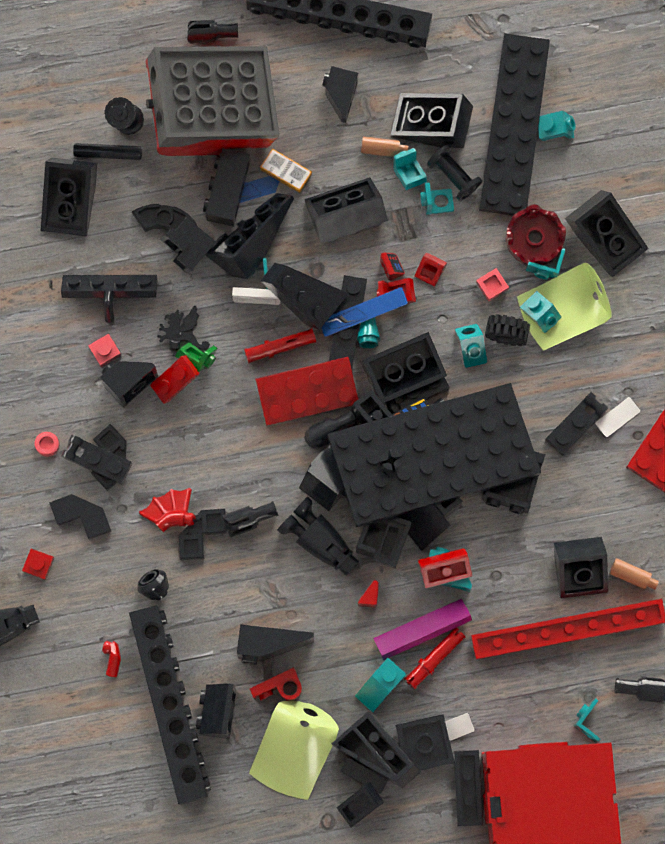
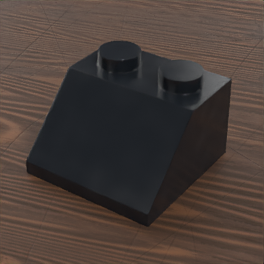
[100,361,159,408]
[554,537,608,598]

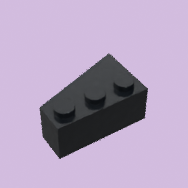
[260,263,349,330]

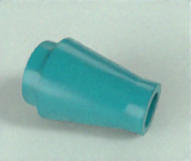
[357,317,380,349]

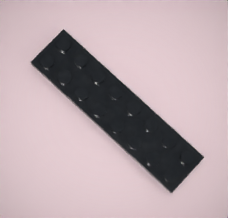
[479,33,550,216]

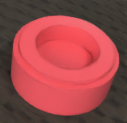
[35,432,60,457]

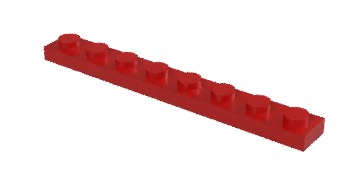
[471,599,665,660]

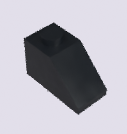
[322,66,359,123]

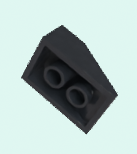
[390,93,473,148]
[40,158,98,236]
[565,190,649,277]
[237,624,314,665]
[196,683,237,739]

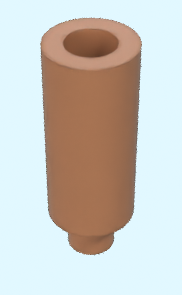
[361,136,408,157]
[609,558,659,590]

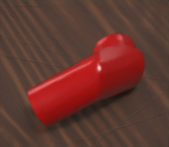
[102,641,121,677]

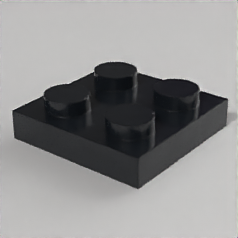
[395,714,455,771]

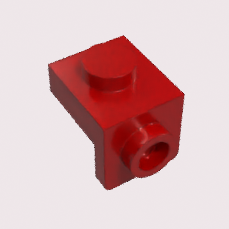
[377,278,416,304]

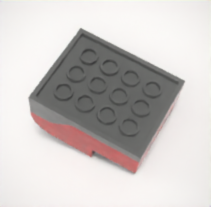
[145,46,280,156]

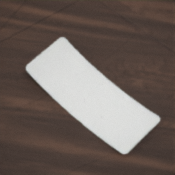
[595,397,640,437]
[445,713,474,741]

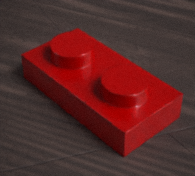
[150,355,200,404]

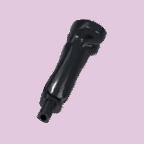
[277,497,359,576]
[0,604,40,646]

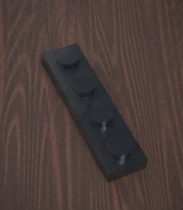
[329,275,367,369]

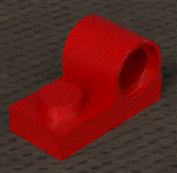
[249,667,302,701]

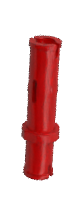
[244,328,316,364]
[404,628,466,690]

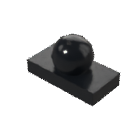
[336,782,384,827]

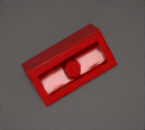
[418,548,472,589]

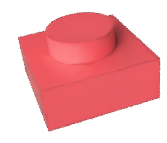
[476,268,509,301]
[88,334,121,367]

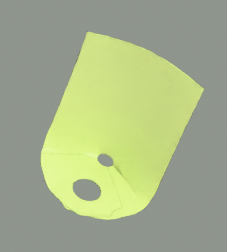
[517,263,612,351]
[249,701,339,800]

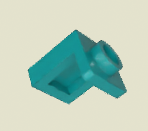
[538,110,576,141]
[393,148,427,190]
[520,291,561,333]

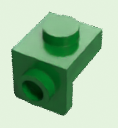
[175,342,218,372]

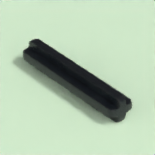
[73,143,142,160]

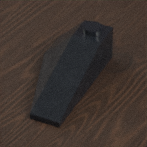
[205,193,294,279]

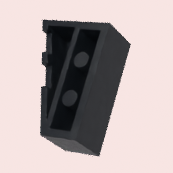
[331,711,421,788]

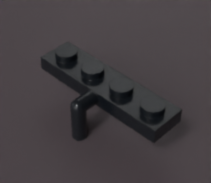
[61,274,158,323]

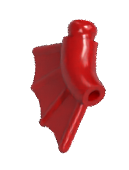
[139,488,195,532]

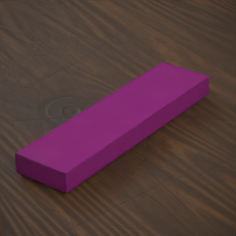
[373,598,472,660]

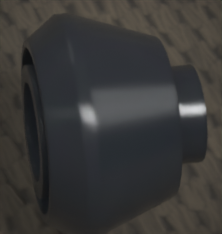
[137,569,169,600]

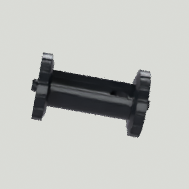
[104,97,144,135]
[427,144,483,201]

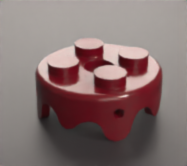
[506,204,566,265]

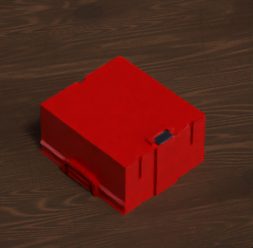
[481,742,621,844]

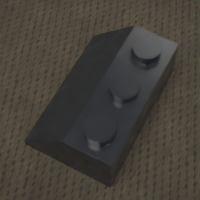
[304,177,388,243]
[360,332,447,403]

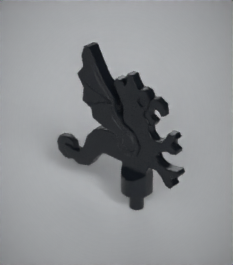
[157,305,210,356]

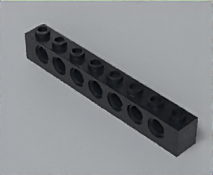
[246,0,433,48]
[129,605,211,805]

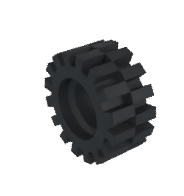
[485,314,530,346]

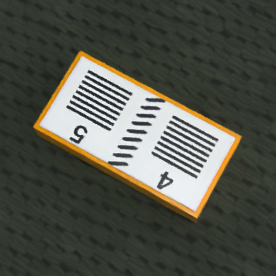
[260,148,312,193]

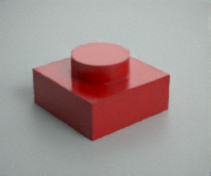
[22,548,54,580]

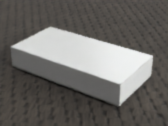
[232,287,281,305]

